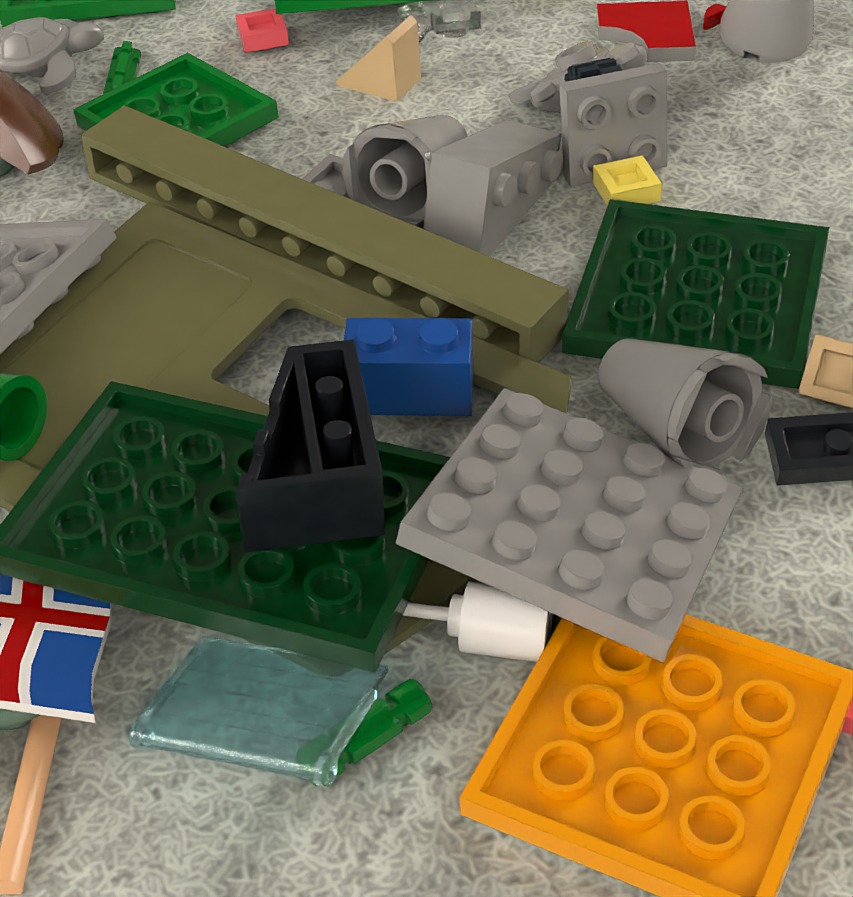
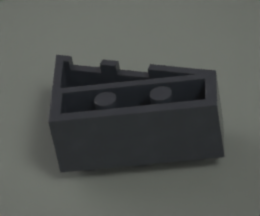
[236,339,385,553]

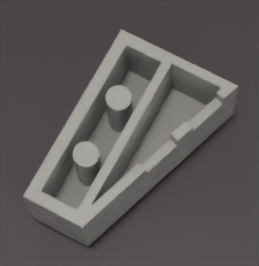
[424,119,563,256]

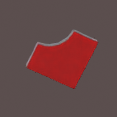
[597,1,696,62]

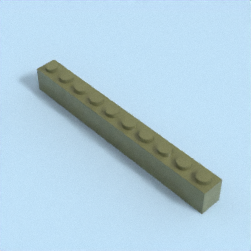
[81,105,569,363]

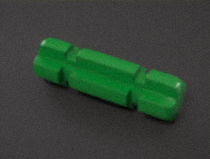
[103,41,141,94]
[297,679,433,786]

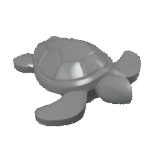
[0,17,104,93]
[509,41,647,113]

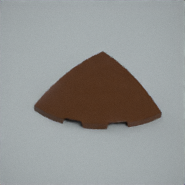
[0,70,64,174]

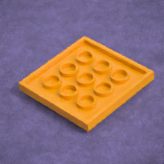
[459,614,853,897]

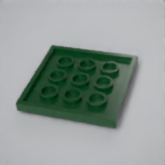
[562,199,830,389]

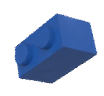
[344,318,474,416]

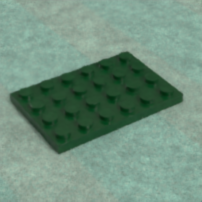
[0,381,450,673]

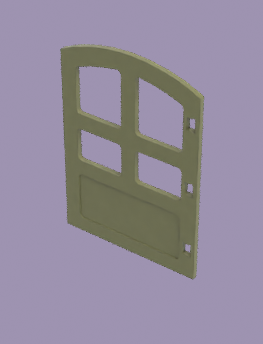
[0,202,571,684]

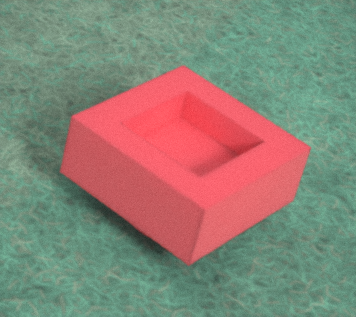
[235,8,289,53]

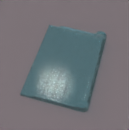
[129,636,389,787]

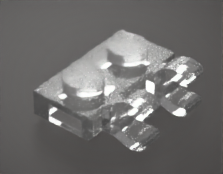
[390,0,481,42]

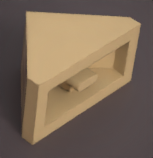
[335,15,421,101]

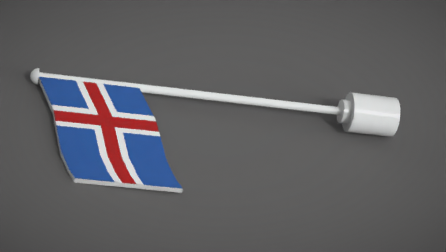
[0,574,554,723]

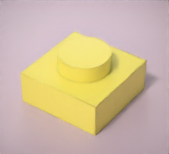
[593,155,662,206]

